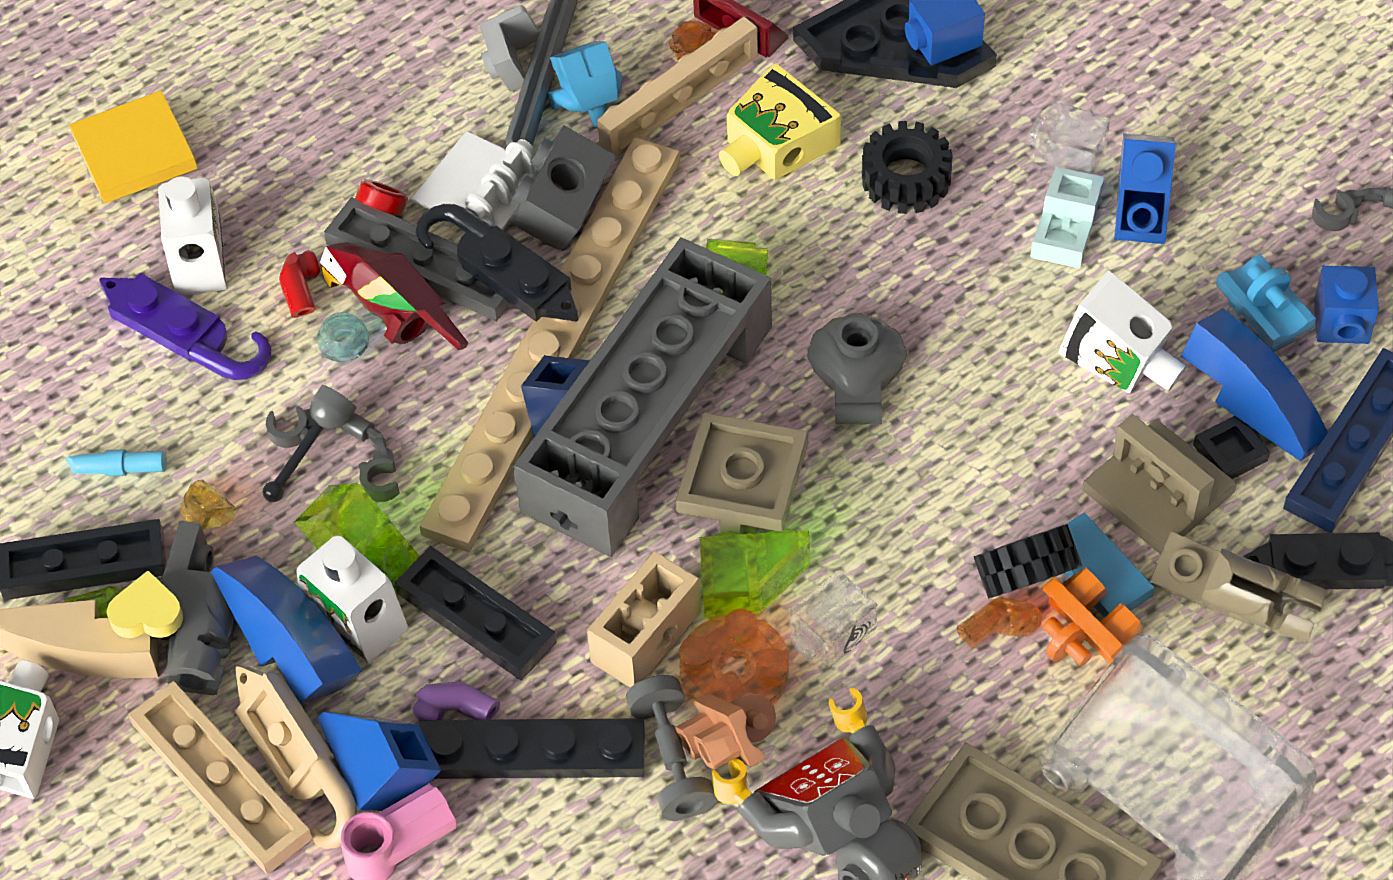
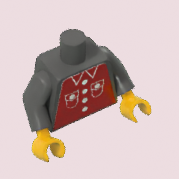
[712,687,896,856]

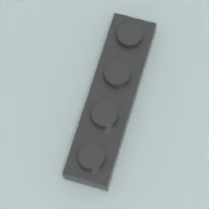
[324,197,510,322]

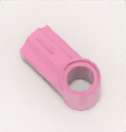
[341,783,456,880]

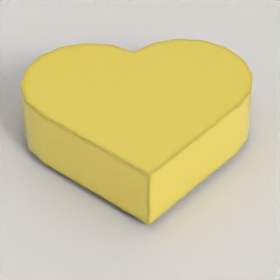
[107,571,183,638]

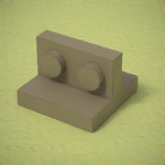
[675,412,808,552]
[1082,413,1237,555]

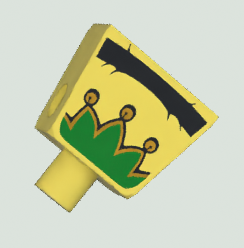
[719,63,841,180]

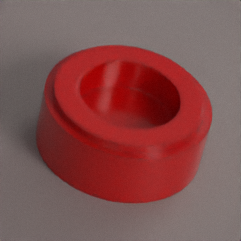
[355,179,408,216]

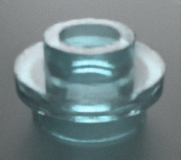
[317,312,369,362]

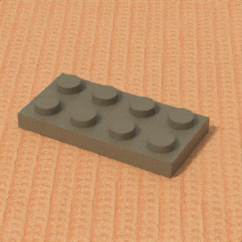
[905,742,1164,880]

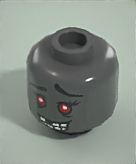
[836,819,922,880]

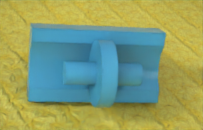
[1216,254,1316,351]

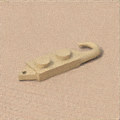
[235,666,357,849]

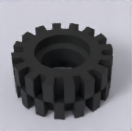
[862,121,953,214]
[974,524,1082,599]

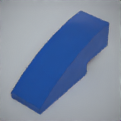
[1181,308,1328,461]
[211,556,362,704]

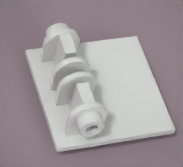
[411,131,537,230]

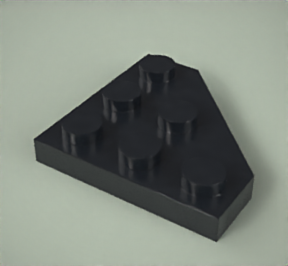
[793,0,997,88]

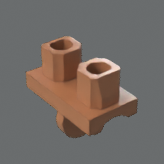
[675,692,776,770]

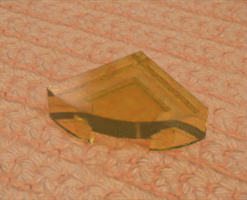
[180,480,237,529]

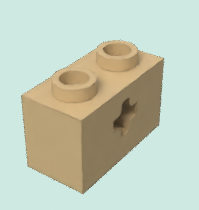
[587,551,701,688]

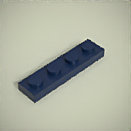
[1283,348,1393,533]

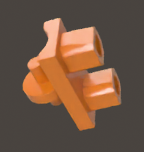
[1042,567,1143,671]

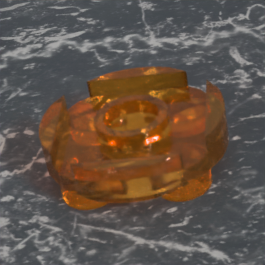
[679,609,789,706]

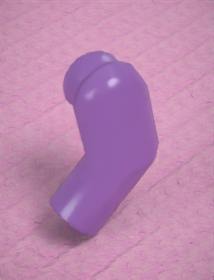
[413,681,500,720]

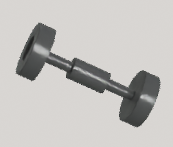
[626,675,717,821]

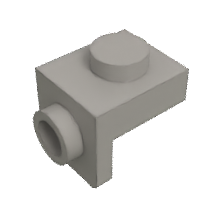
[479,5,539,91]

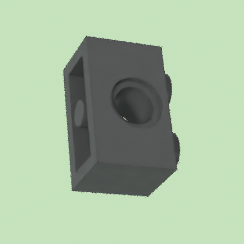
[509,125,616,251]

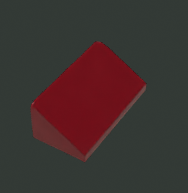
[693,0,789,58]

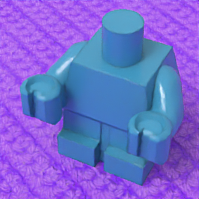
[547,41,623,127]

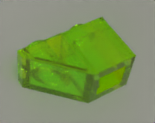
[294,483,420,593]
[699,528,810,620]

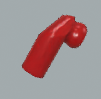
[279,250,320,318]

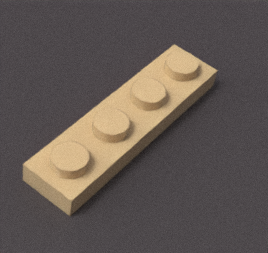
[597,17,758,159]
[128,681,313,875]

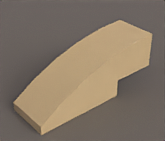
[0,600,159,679]

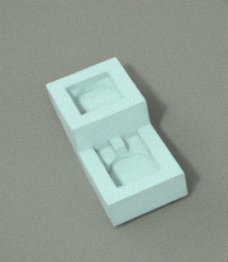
[1030,167,1105,268]

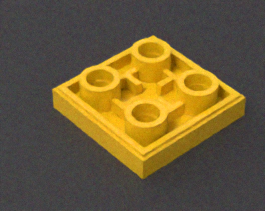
[69,91,197,204]

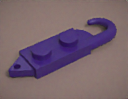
[99,273,271,380]

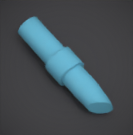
[66,449,167,476]

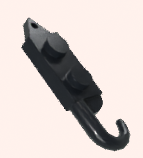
[416,204,579,322]
[1242,532,1393,590]

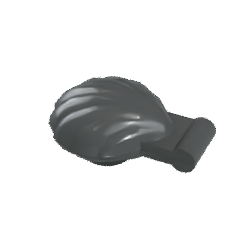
[807,313,907,424]

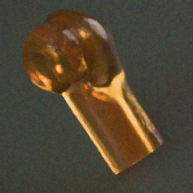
[956,597,1042,648]

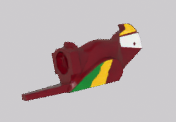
[320,242,468,350]

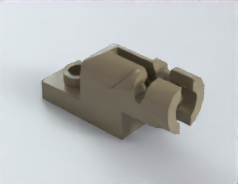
[1149,531,1328,643]

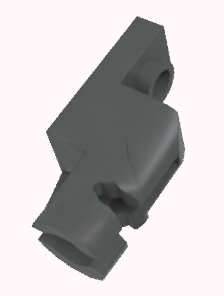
[161,521,237,695]

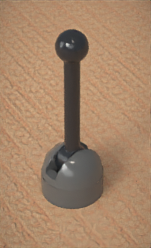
[262,384,357,502]

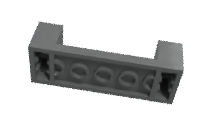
[513,237,772,558]

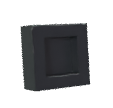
[1193,416,1270,479]

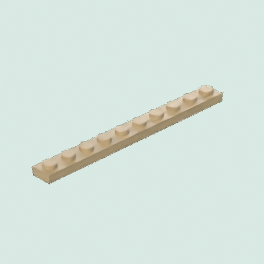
[419,137,680,553]

